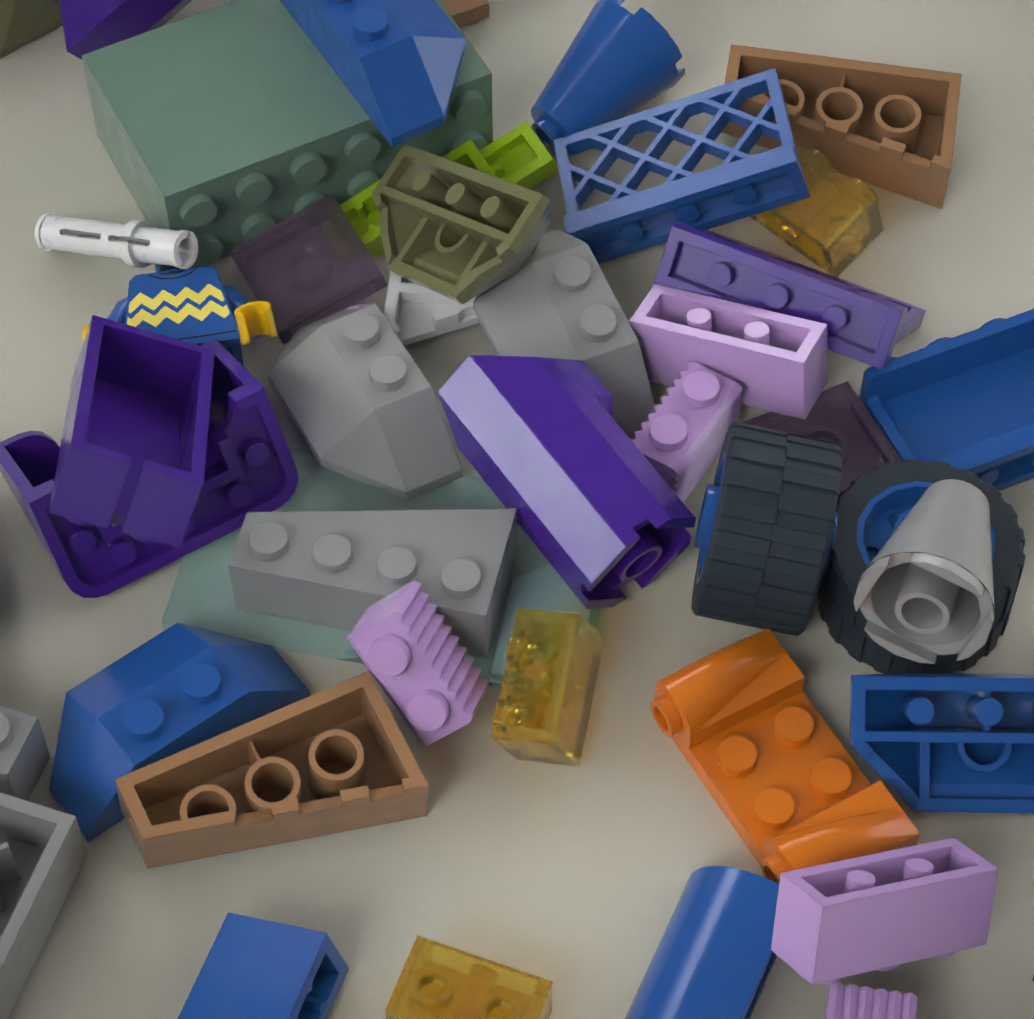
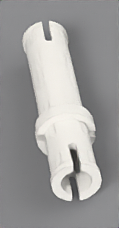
[34,213,198,269]

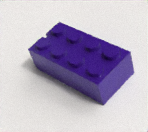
[49,315,215,548]

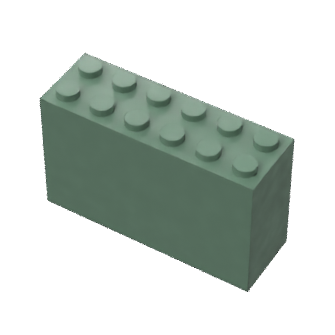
[82,0,493,268]

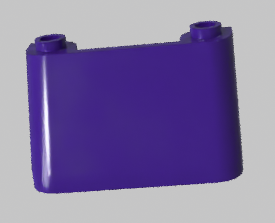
[0,339,298,598]

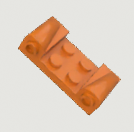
[650,628,920,883]

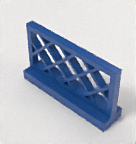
[553,68,810,264]

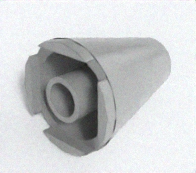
[853,479,995,664]

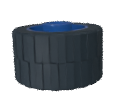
[691,422,842,636]
[817,459,1026,674]

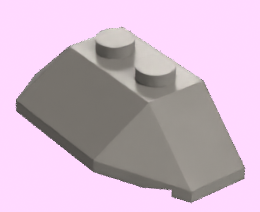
[473,229,655,438]
[267,303,463,501]

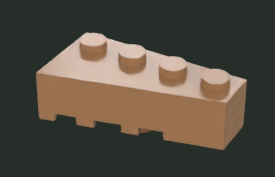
[722,44,962,209]
[115,671,429,869]

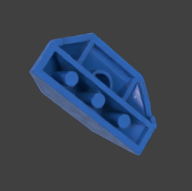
[280,0,466,147]
[49,622,310,842]
[850,673,1034,813]

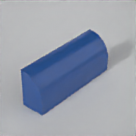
[625,866,779,1019]
[178,912,349,1019]

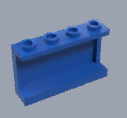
[858,308,1034,491]

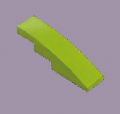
[316,121,559,266]

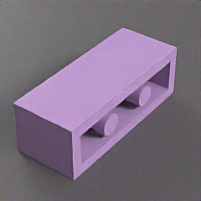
[629,284,828,420]
[771,837,998,985]

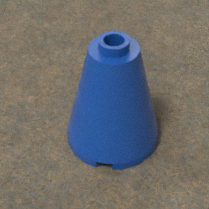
[531,0,685,150]

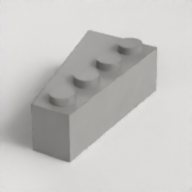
[228,508,518,658]

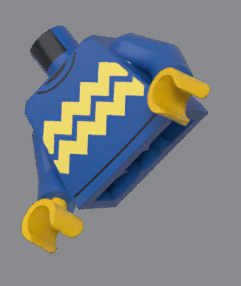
[82,264,277,367]

